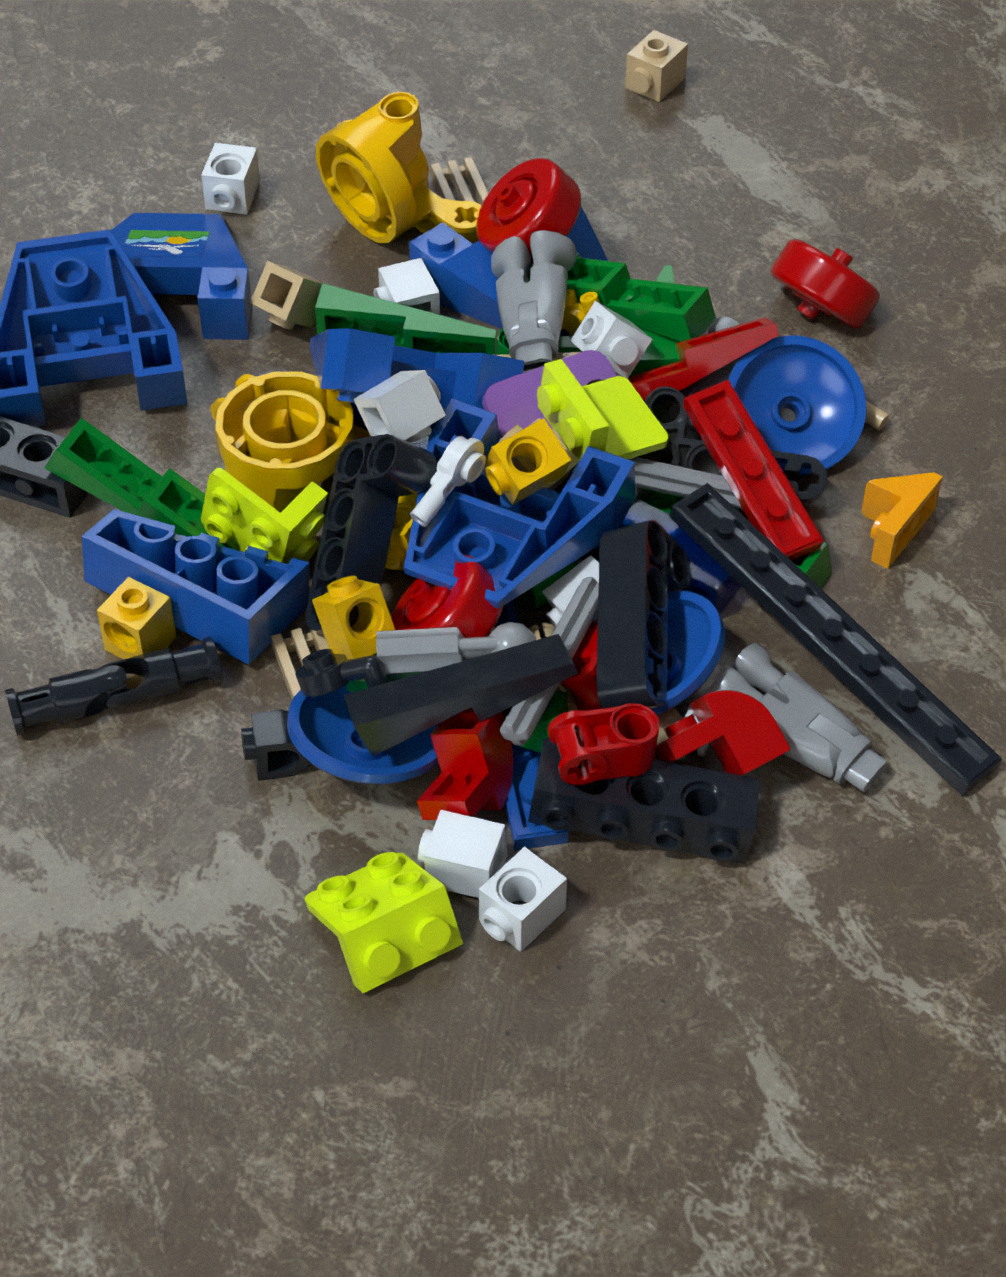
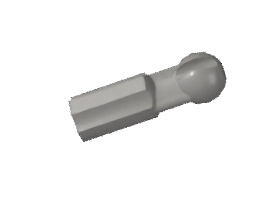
[376,622,536,680]

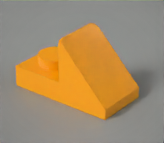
[861,472,943,569]

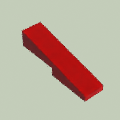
[628,317,779,402]

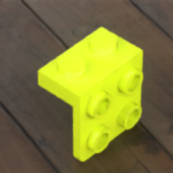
[537,359,668,460]
[201,467,328,564]
[305,852,463,993]

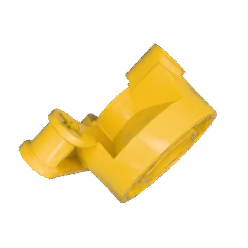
[316,92,482,244]
[210,372,371,512]

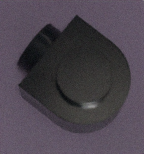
[241,709,310,781]

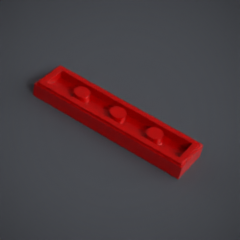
[683,380,824,561]

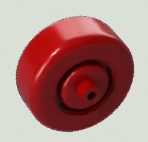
[476,158,581,265]
[770,239,880,329]
[391,554,504,638]

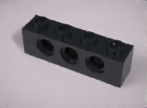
[0,417,88,518]
[528,738,761,864]

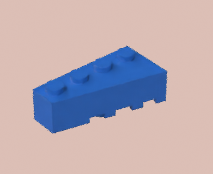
[82,509,309,665]

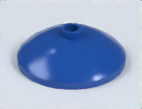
[728,335,866,477]
[651,591,725,715]
[287,684,440,785]

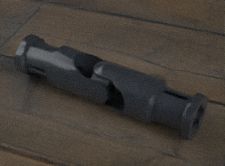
[5,636,223,736]

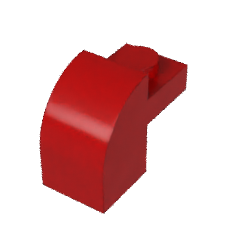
[655,690,791,775]
[417,707,513,820]

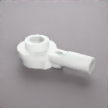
[410,436,486,527]

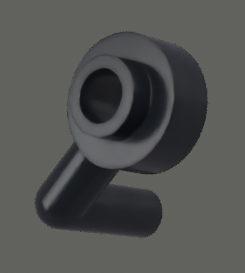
[295,649,388,697]

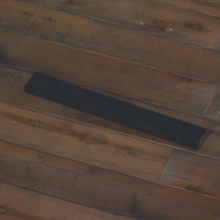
[669,483,1003,796]

